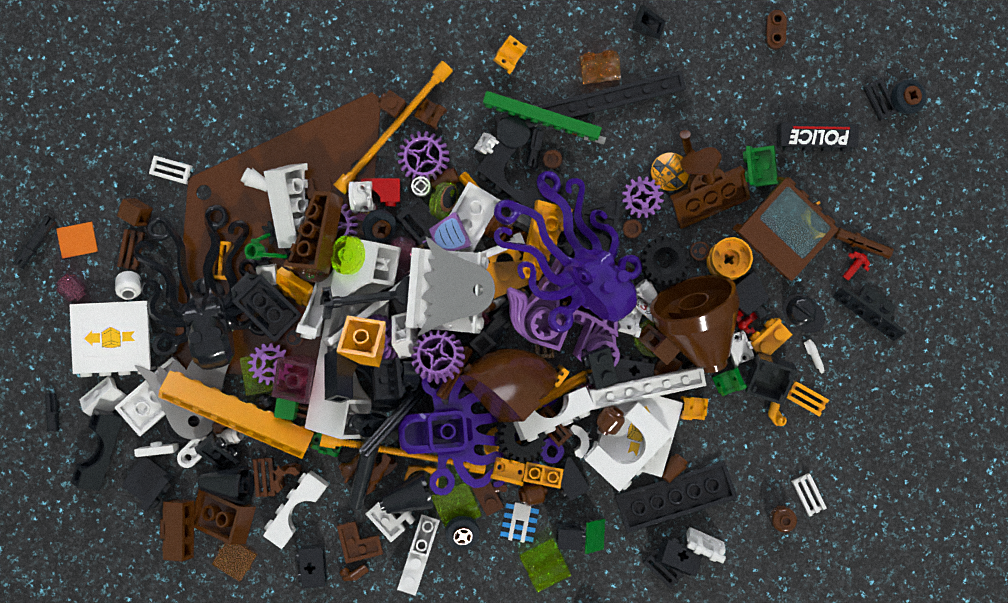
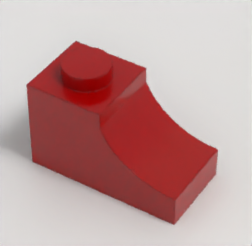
[361,178,401,207]

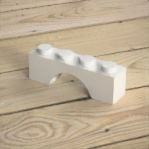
[513,387,595,442]
[263,470,330,549]

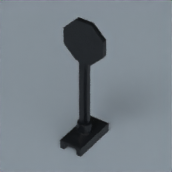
[320,276,410,320]

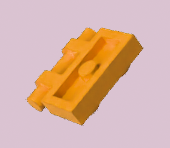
[276,267,313,307]

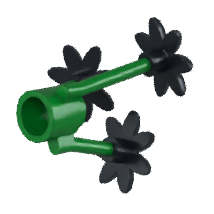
[245,221,292,267]

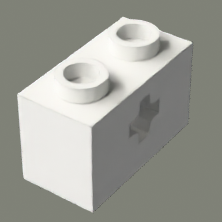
[392,312,418,359]

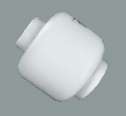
[115,271,141,300]

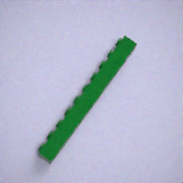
[483,91,602,142]

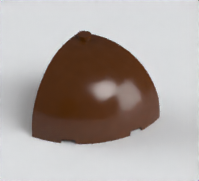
[459,348,558,423]

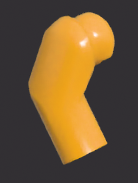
[768,402,787,426]

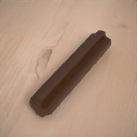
[436,346,473,400]

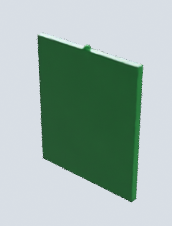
[585,519,605,554]

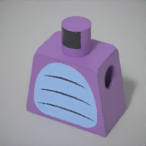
[423,212,472,251]

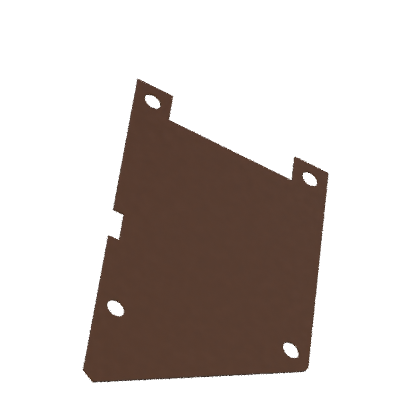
[173,92,381,381]

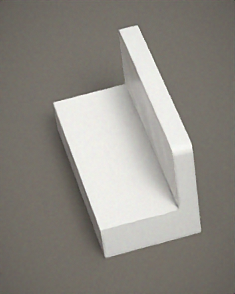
[79,376,127,417]

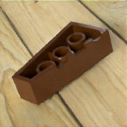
[283,191,343,274]

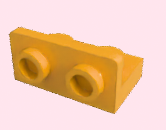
[750,318,792,355]

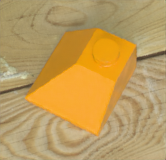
[336,315,386,367]

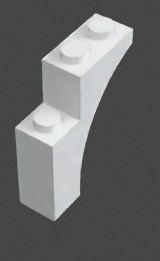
[296,267,335,340]

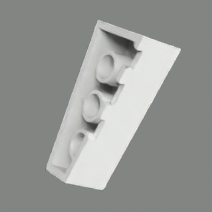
[264,163,308,248]

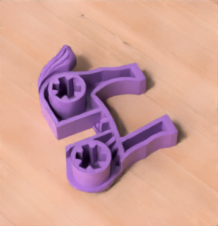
[506,258,620,367]

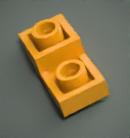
[523,462,564,489]

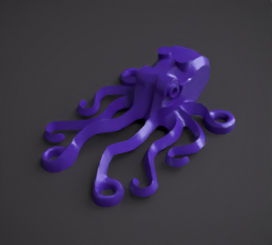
[494,171,642,333]
[398,370,564,495]

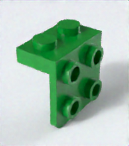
[743,145,779,187]

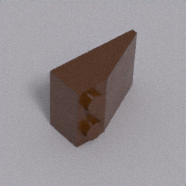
[194,489,256,545]

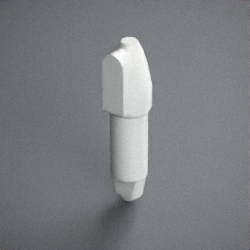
[804,339,825,374]

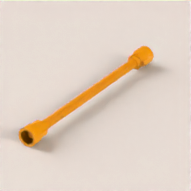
[333,61,453,195]
[320,434,486,474]

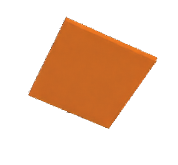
[56,222,98,259]

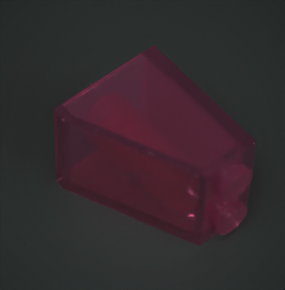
[272,355,317,404]

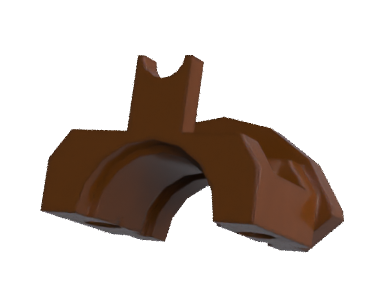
[414,99,448,130]
[483,214,515,242]
[272,463,302,493]

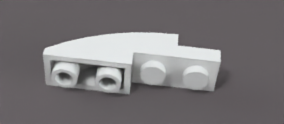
[397,515,440,596]

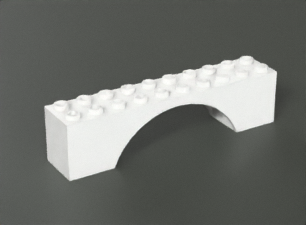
[305,236,401,439]

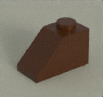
[636,323,680,365]

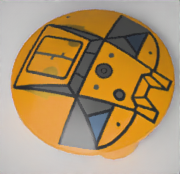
[650,153,689,191]

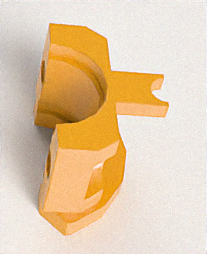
[493,35,527,74]
[488,249,522,263]
[680,396,708,420]
[490,457,526,486]

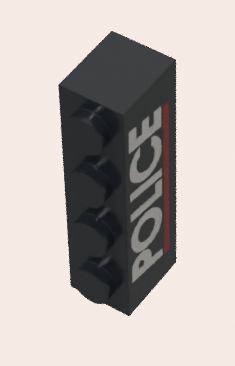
[776,123,859,153]

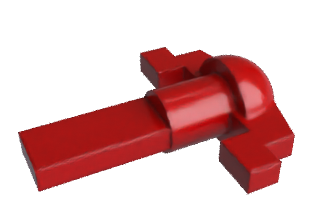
[843,251,871,281]
[737,311,758,334]

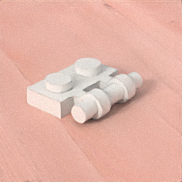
[366,502,416,542]
[686,526,726,563]

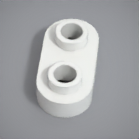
[177,435,208,468]

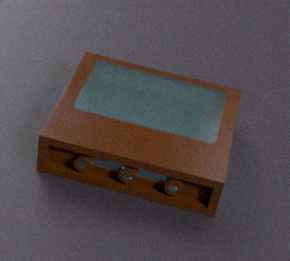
[732,177,839,281]

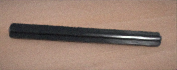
[359,379,436,458]

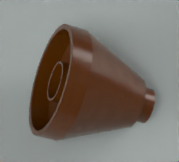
[650,275,740,373]

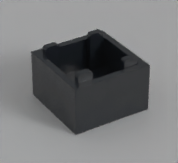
[745,351,797,405]

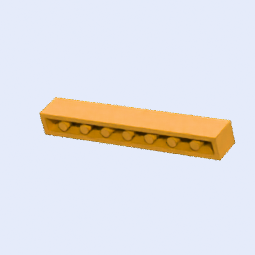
[158,371,314,459]

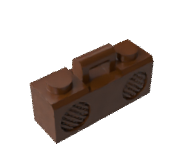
[160,499,194,562]

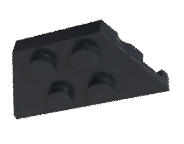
[576,199,622,252]

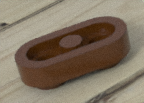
[765,10,787,50]

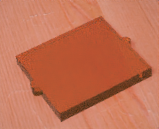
[212,543,257,582]

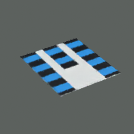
[500,501,540,545]

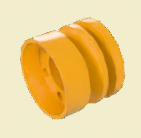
[706,237,753,280]

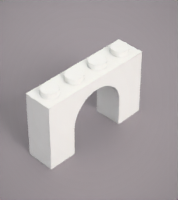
[584,401,673,492]

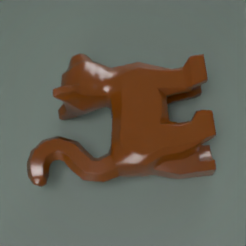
[338,453,398,495]

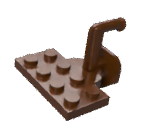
[670,130,751,229]

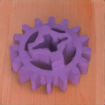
[621,176,664,218]
[247,343,291,385]

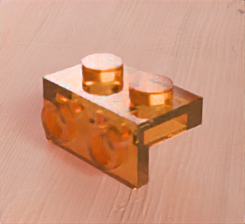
[579,50,621,84]

